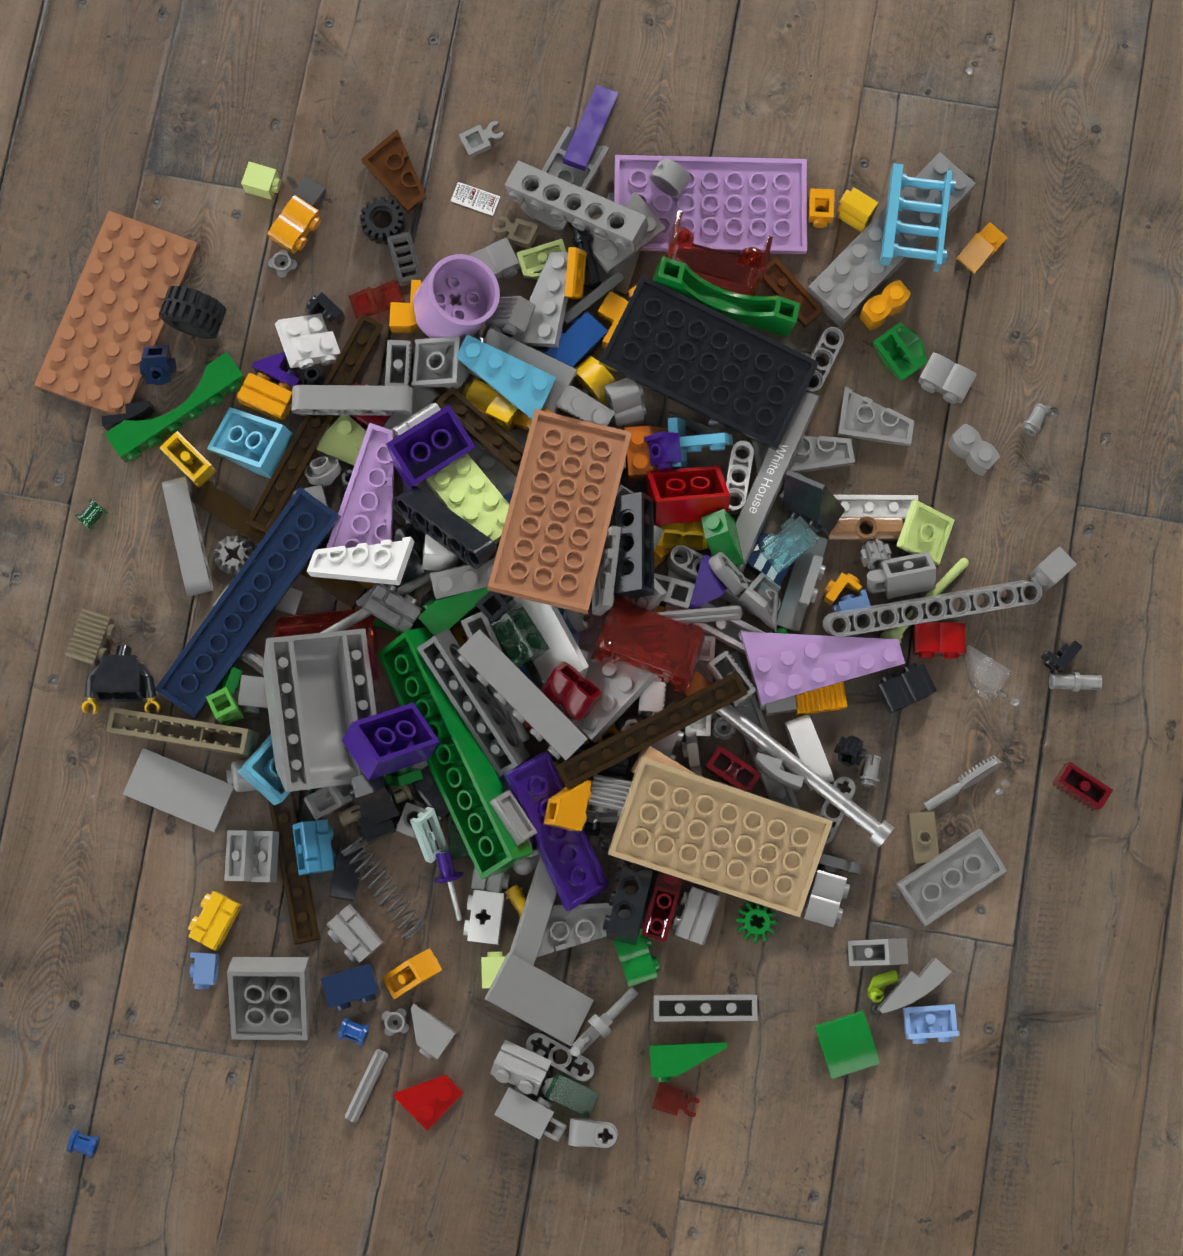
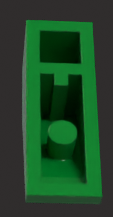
[418,587,489,636]
[649,1042,727,1082]

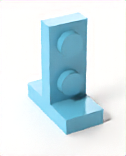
[668,418,733,469]

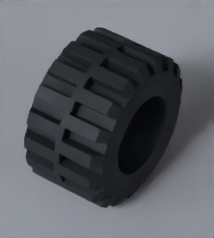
[159,286,227,339]

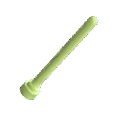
[880,558,969,644]

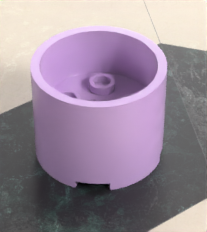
[413,254,500,339]

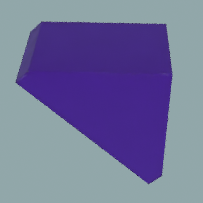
[689,555,727,609]

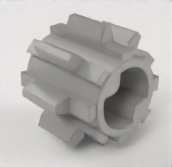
[860,539,891,570]

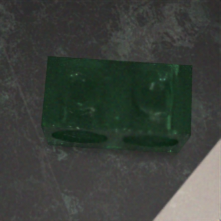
[490,607,550,668]

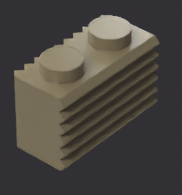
[65,609,116,666]

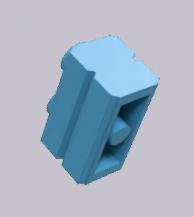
[292,819,337,875]

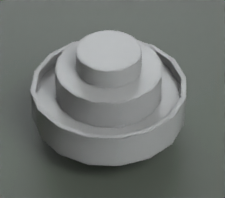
[304,456,341,486]

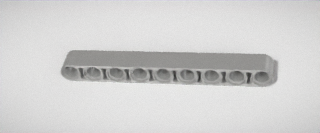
[823,580,1042,637]

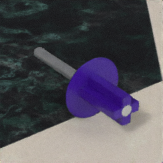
[433,850,464,921]

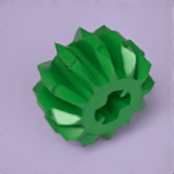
[735,902,778,944]

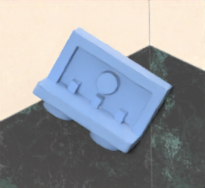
[903,1004,960,1044]

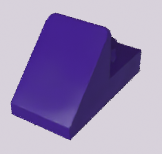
[252,352,303,387]

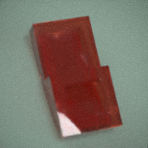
[349,279,405,319]

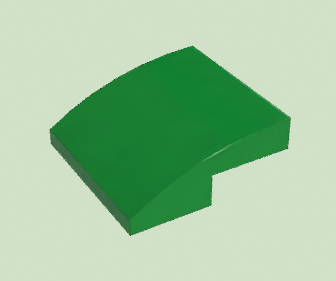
[814,1010,880,1079]

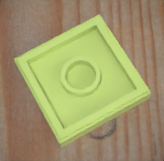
[896,500,955,565]

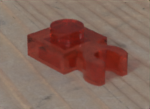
[652,1083,700,1117]

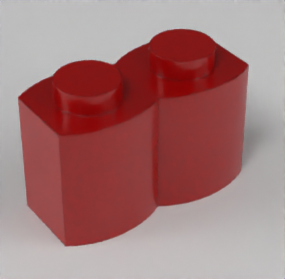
[913,622,965,660]

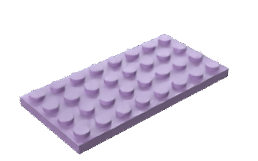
[614,155,807,254]

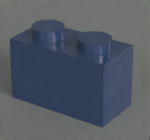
[321,963,381,1011]

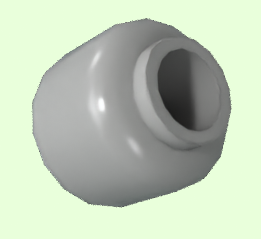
[226,758,257,792]

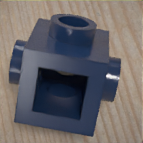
[140,345,177,385]

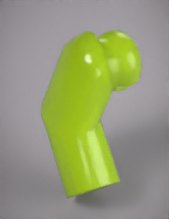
[868,969,899,1003]

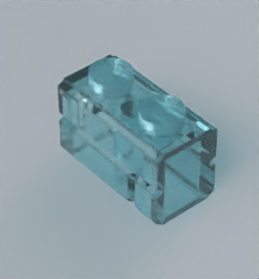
[760,516,819,573]

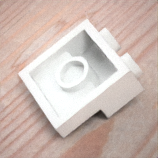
[275,313,340,369]

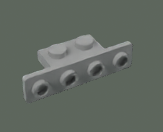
[777,532,828,632]

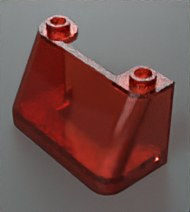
[590,597,706,694]

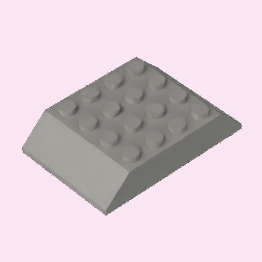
[263,629,385,792]

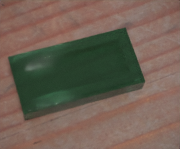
[545,1072,600,1117]

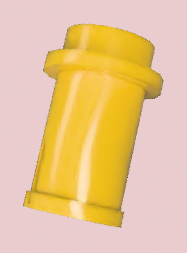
[505,884,526,918]

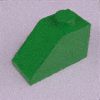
[701,509,744,567]

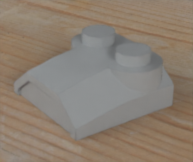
[411,336,466,390]

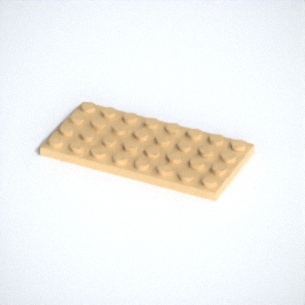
[608,756,833,917]

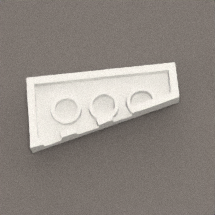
[307,537,414,585]

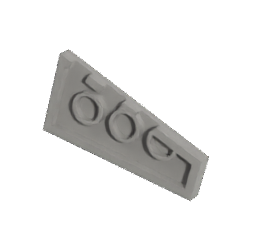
[751,435,855,475]

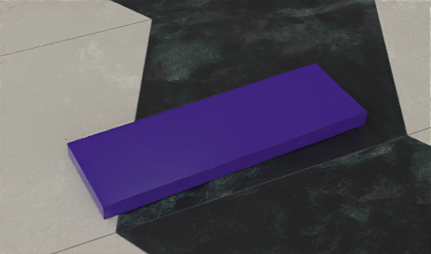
[504,751,609,911]

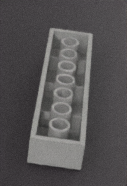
[807,152,976,327]

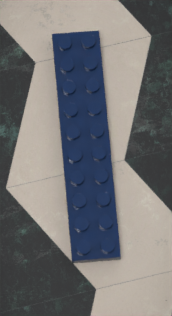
[155,487,341,718]

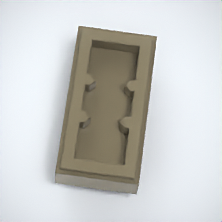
[908,811,939,864]

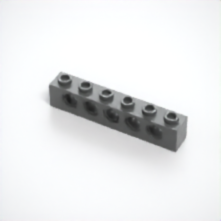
[417,628,530,777]

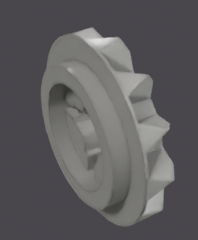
[214,535,253,575]

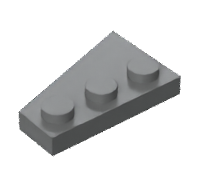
[593,191,665,274]
[837,387,914,447]
[592,526,621,616]

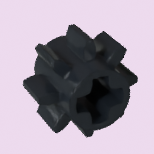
[834,735,867,767]

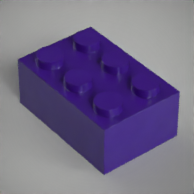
[342,703,440,780]

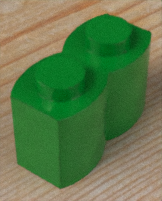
[613,929,661,987]

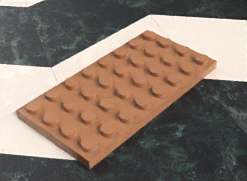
[34,211,199,415]
[488,409,632,614]

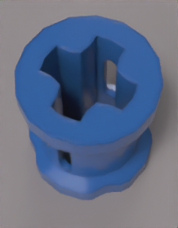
[338,1017,370,1047]
[67,1129,100,1159]

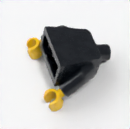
[82,645,161,714]

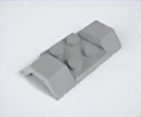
[521,126,609,230]

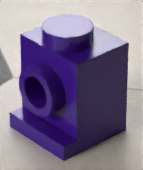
[644,431,682,470]

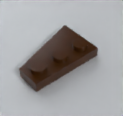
[361,130,427,214]

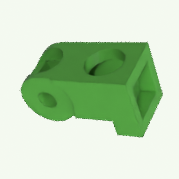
[206,687,245,726]

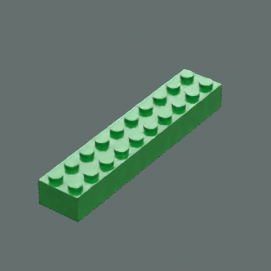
[377,627,533,880]

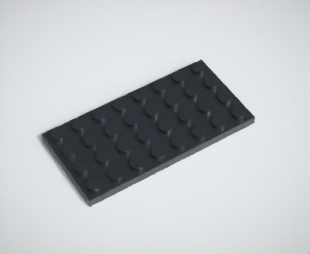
[598,275,819,451]

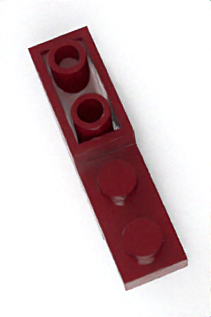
[641,871,683,942]

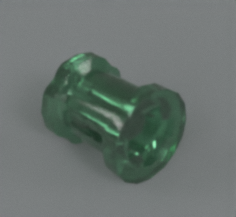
[75,498,108,531]

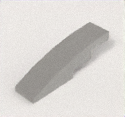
[304,784,353,821]

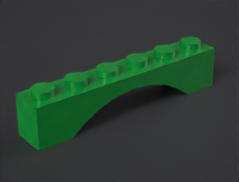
[652,256,800,338]
[105,352,245,463]

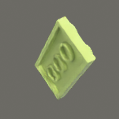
[426,453,510,544]

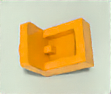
[823,573,862,606]

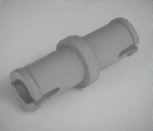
[1049,672,1102,692]

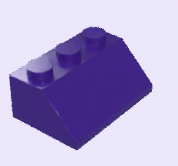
[386,405,475,489]

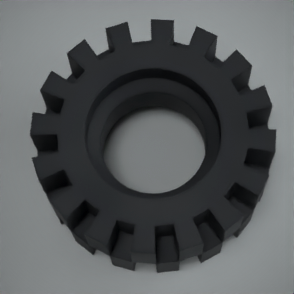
[360,197,405,244]

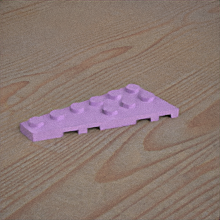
[326,423,394,585]
[740,632,905,705]

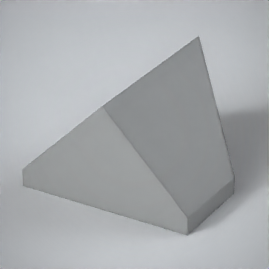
[738,572,781,632]

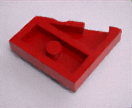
[392,1075,464,1130]

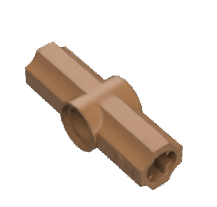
[827,516,903,543]

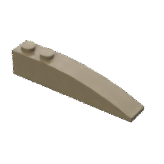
[106,707,260,757]

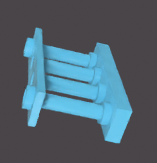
[880,163,955,272]

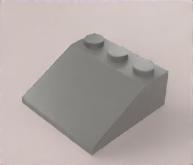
[227,957,310,1040]

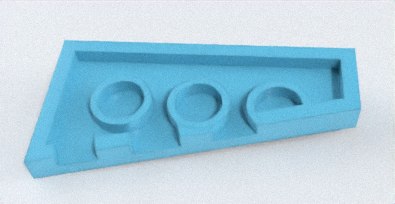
[456,334,556,420]

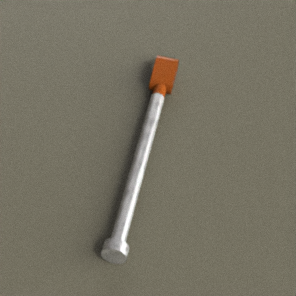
[664,659,894,847]

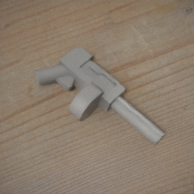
[570,987,638,1056]

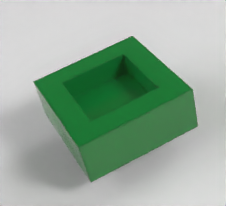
[219,667,242,694]

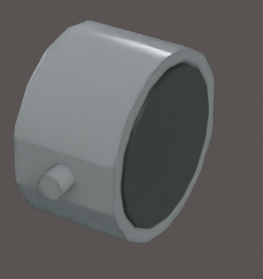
[649,158,691,198]

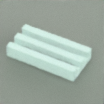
[410,807,449,863]

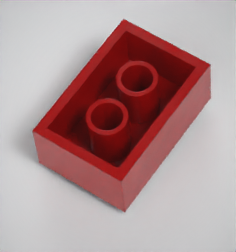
[645,465,730,525]

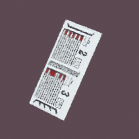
[451,182,500,216]

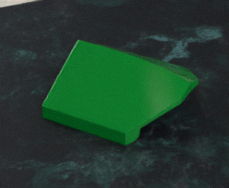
[872,323,928,381]

